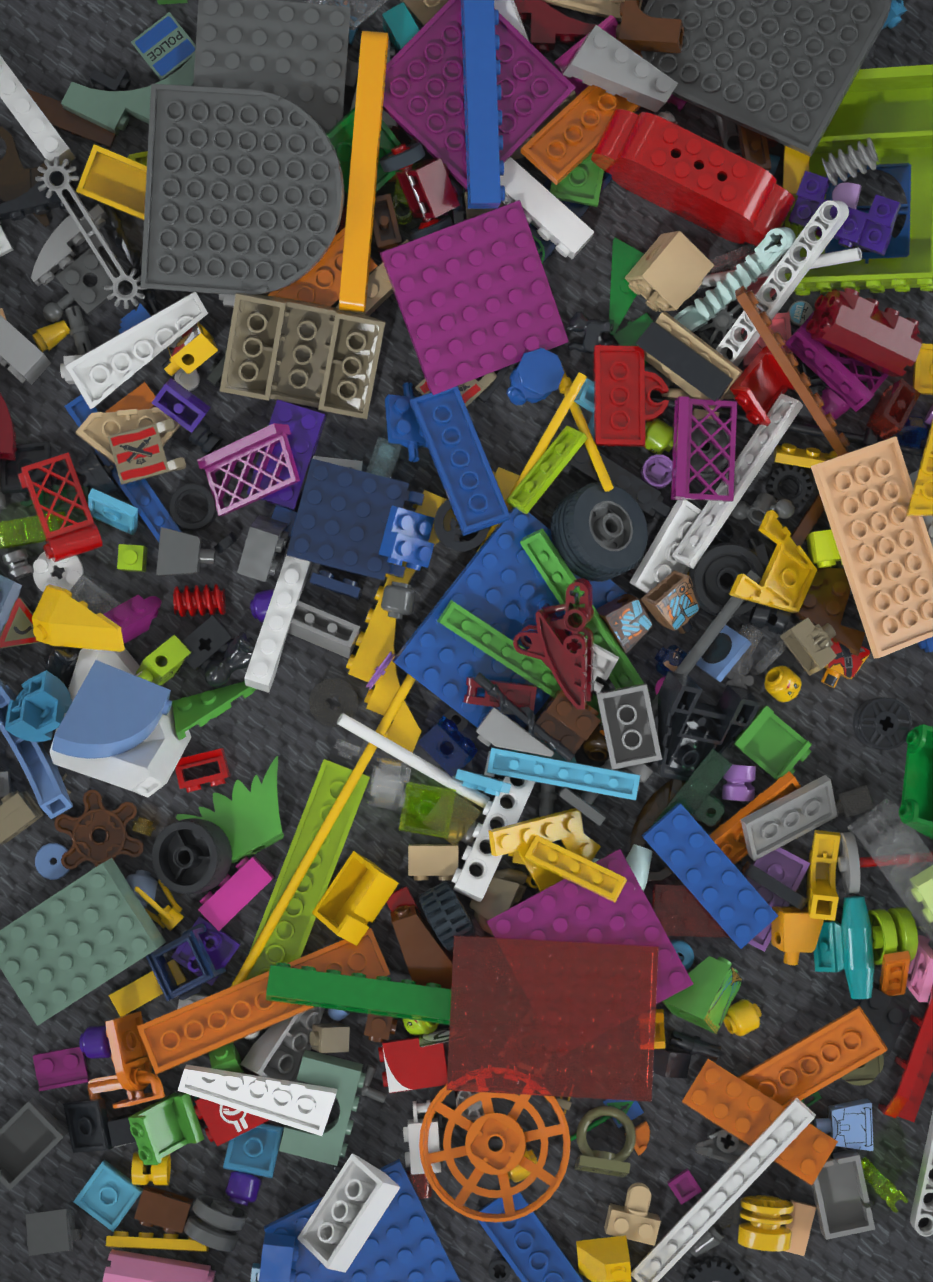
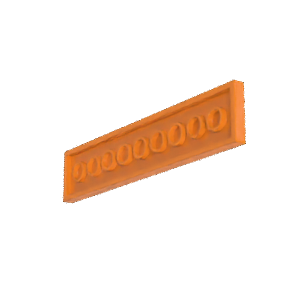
[137,928,390,1075]

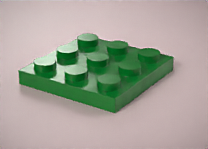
[326,107,401,197]

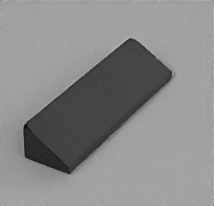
[636,321,733,402]

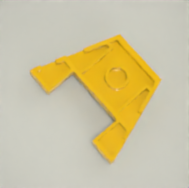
[729,510,817,613]

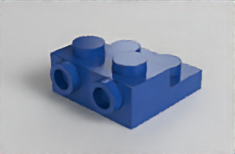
[379,506,435,571]

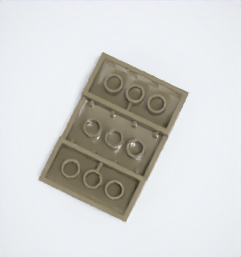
[220,293,385,419]

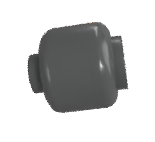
[381,581,416,619]

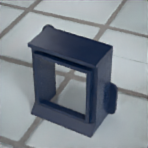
[146,923,226,1001]

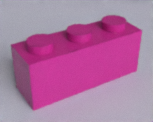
[198,856,274,931]

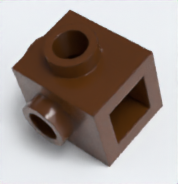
[364,1014,398,1042]

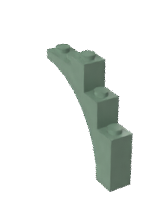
[61,54,195,136]

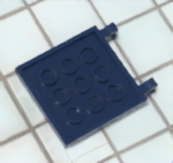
[287,458,424,581]

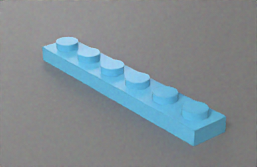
[487,747,640,800]

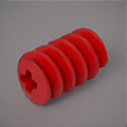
[173,584,226,617]

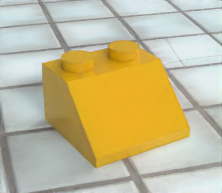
[576,1235,631,1282]

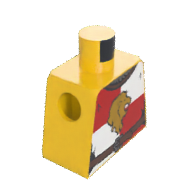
[162,322,218,376]

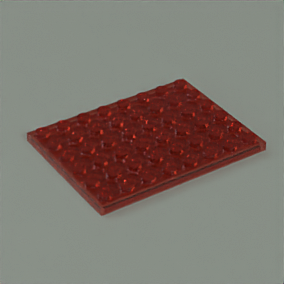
[447,935,659,1102]

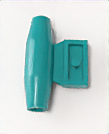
[814,896,874,999]

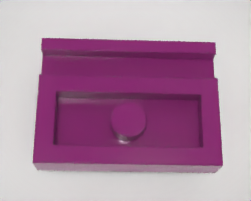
[33,1046,89,1091]

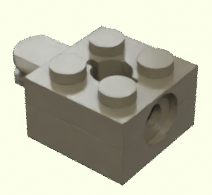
[0,790,45,846]

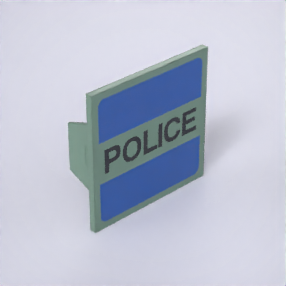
[131,12,196,80]

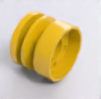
[738,1195,794,1251]

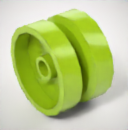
[868,907,918,965]

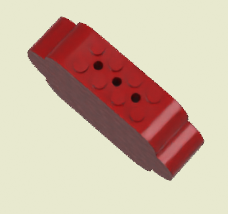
[591,109,795,246]

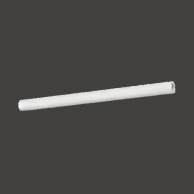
[698,247,862,289]
[337,713,490,808]

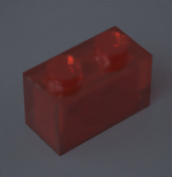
[866,379,921,440]

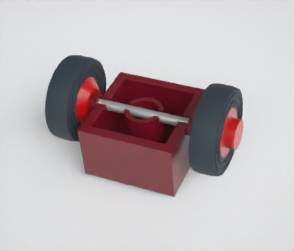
[380,143,460,240]

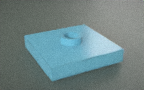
[88,488,138,535]
[73,1160,143,1232]

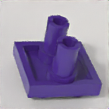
[171,915,241,986]

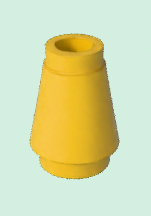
[32,320,70,352]

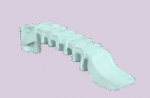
[673,227,796,332]

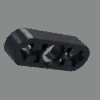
[741,861,809,911]

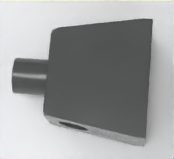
[156,527,216,577]

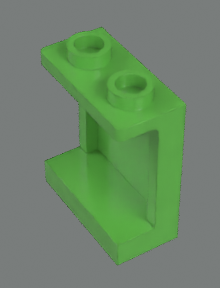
[734,705,812,781]
[128,1093,204,1165]

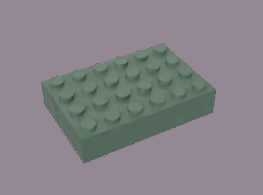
[0,858,166,1026]

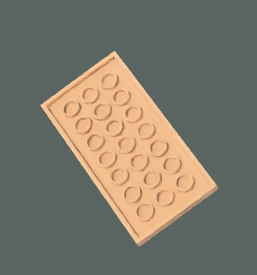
[811,436,933,658]

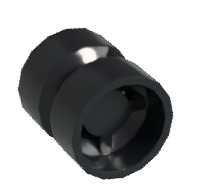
[749,603,791,635]

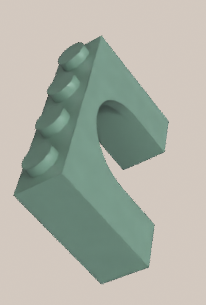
[279,1049,366,1166]

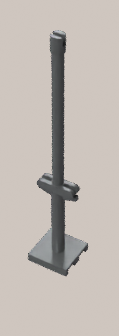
[559,570,762,826]

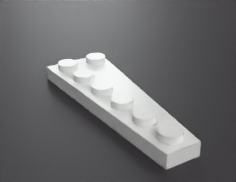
[65,292,208,409]
[178,1064,337,1136]

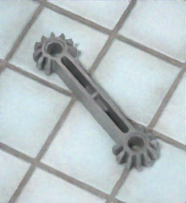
[35,157,147,309]

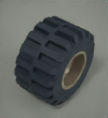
[419,881,476,950]

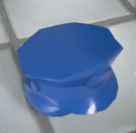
[507,348,565,405]

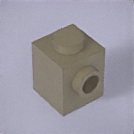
[309,1023,350,1053]

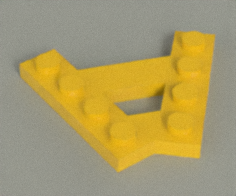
[488,808,601,892]

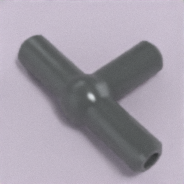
[356,1064,387,1103]

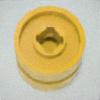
[131,1152,171,1185]

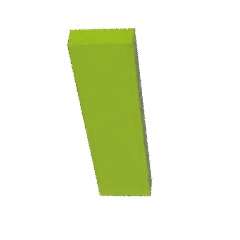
[506,425,588,514]

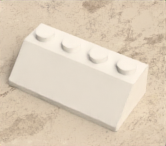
[297,1154,400,1273]

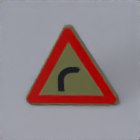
[0,597,39,649]

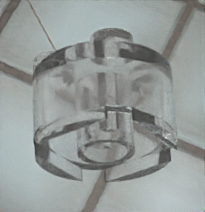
[366,756,411,810]

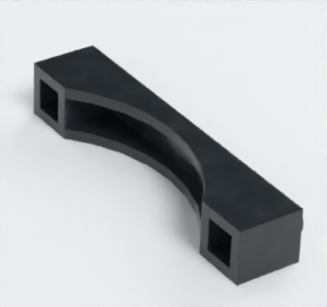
[0,168,78,224]

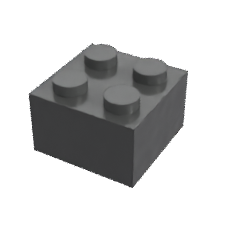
[237,515,289,582]

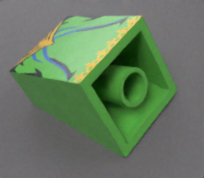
[662,956,743,1034]

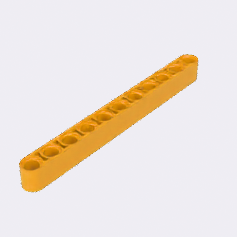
[339,31,389,313]

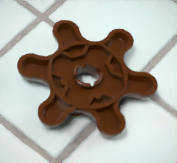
[54,790,144,870]

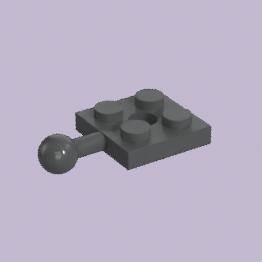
[43,248,126,322]

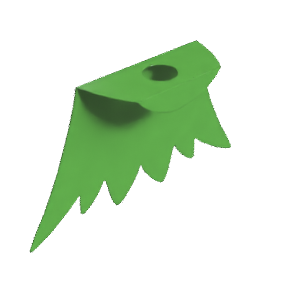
[176,756,284,863]

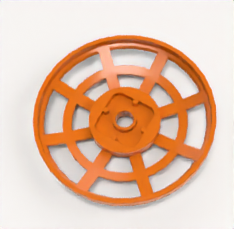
[419,1067,571,1222]

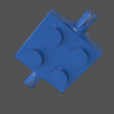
[385,382,428,462]

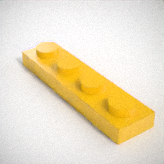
[525,835,627,902]
[106,1231,209,1252]

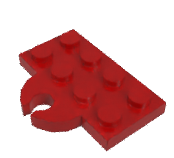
[594,345,669,446]

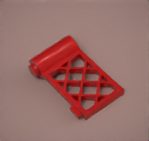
[18,452,102,562]

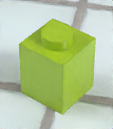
[117,544,148,572]

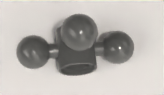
[731,493,795,539]

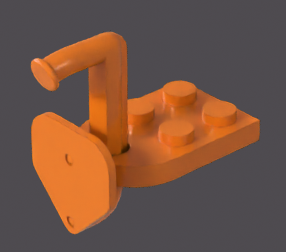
[88,1011,165,1108]

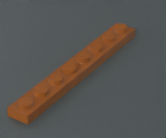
[735,285,850,456]

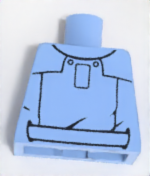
[814,1099,873,1151]

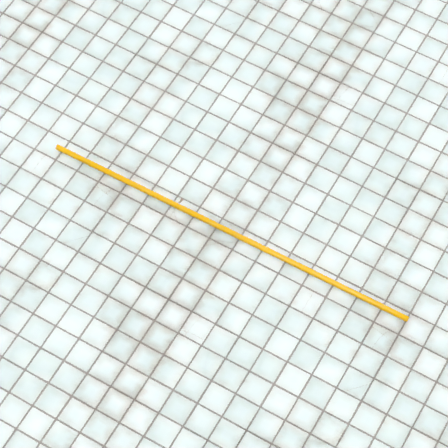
[230,372,587,987]

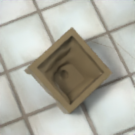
[780,618,837,676]

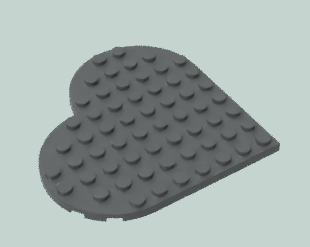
[641,0,892,157]

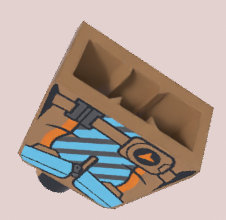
[641,570,699,634]

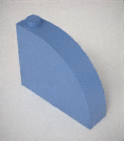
[52,660,172,759]

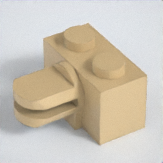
[604,1183,661,1246]

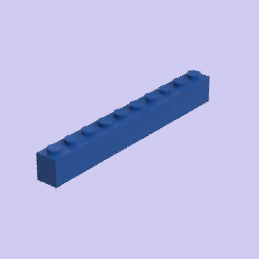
[461,0,505,209]

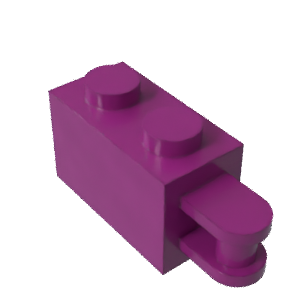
[103,595,162,644]

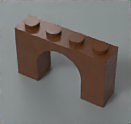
[616,0,685,53]

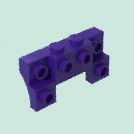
[788,171,901,256]

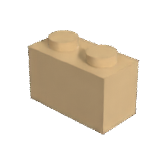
[408,844,458,880]

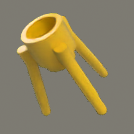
[134,880,184,931]

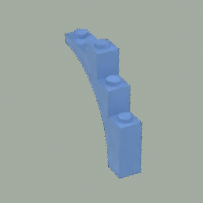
[0,680,73,819]

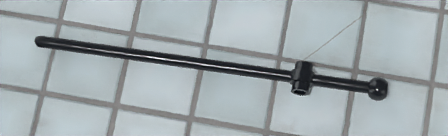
[650,395,925,457]

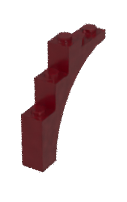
[514,0,598,53]

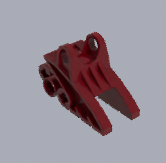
[513,578,594,709]

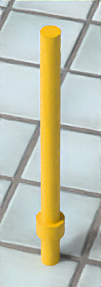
[559,363,614,492]

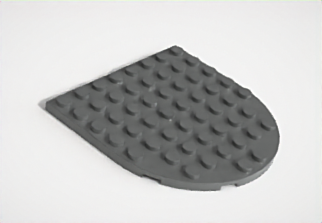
[141,84,344,295]

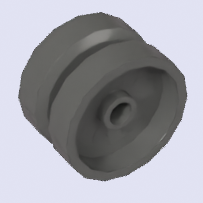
[690,418,729,478]
[184,1194,248,1252]

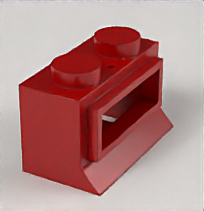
[175,748,230,793]

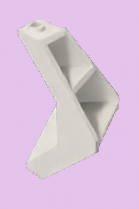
[50,647,191,798]

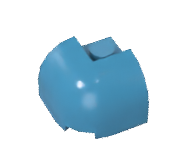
[5,670,72,742]

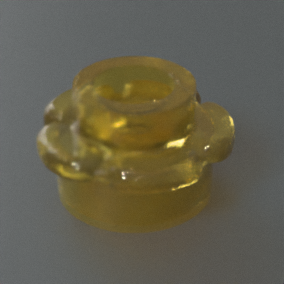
[132,817,156,837]

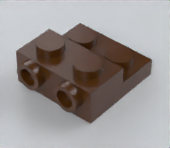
[535,690,601,754]

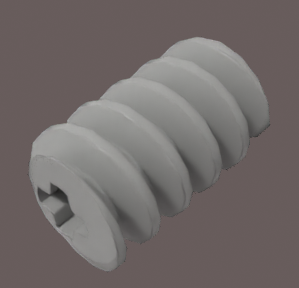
[822,137,879,186]

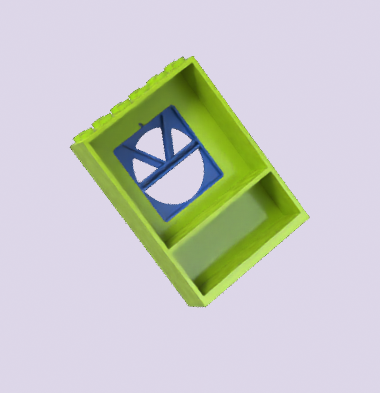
[784,64,933,296]

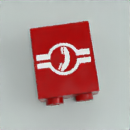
[194,1072,269,1146]

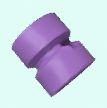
[640,455,672,490]
[722,764,756,801]

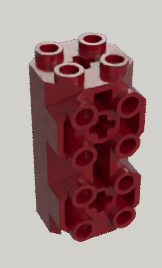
[806,288,922,377]

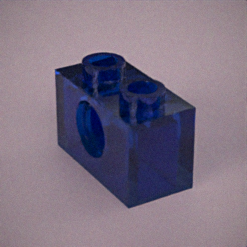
[417,715,478,777]

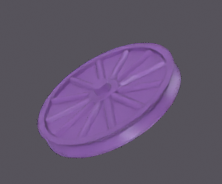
[365,651,395,691]

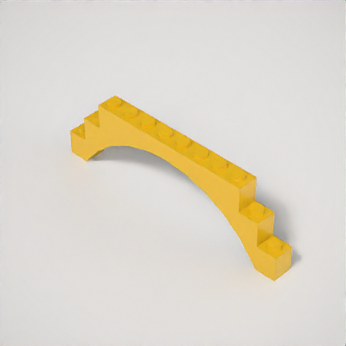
[346,467,519,753]

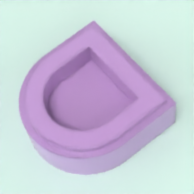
[832,182,862,209]

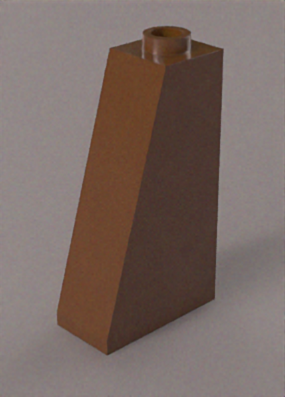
[390,905,466,989]

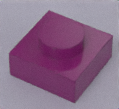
[667,1168,702,1205]

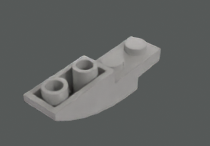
[31,204,108,286]

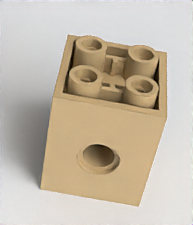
[625,231,714,312]

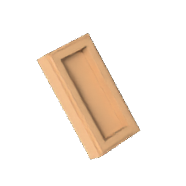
[784,1200,816,1256]

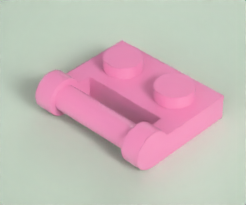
[906,935,933,1002]

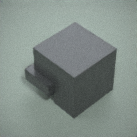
[26,1209,82,1256]

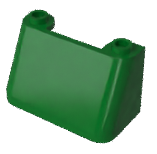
[899,724,933,840]

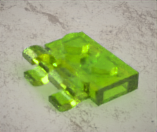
[861,1157,908,1213]

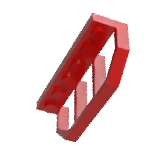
[878,985,933,1122]

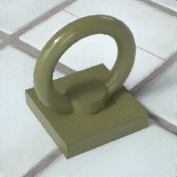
[574,1106,636,1178]

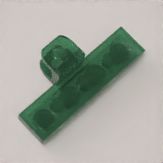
[651,748,732,827]

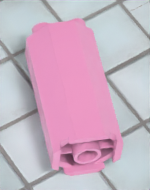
[103,1249,216,1282]

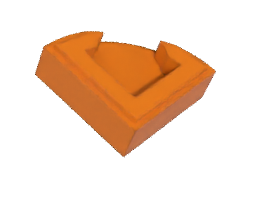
[625,1120,650,1156]

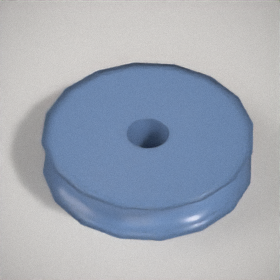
[35,843,69,880]

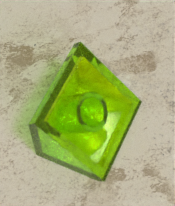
[399,782,456,838]

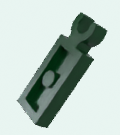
[20,485,90,511]

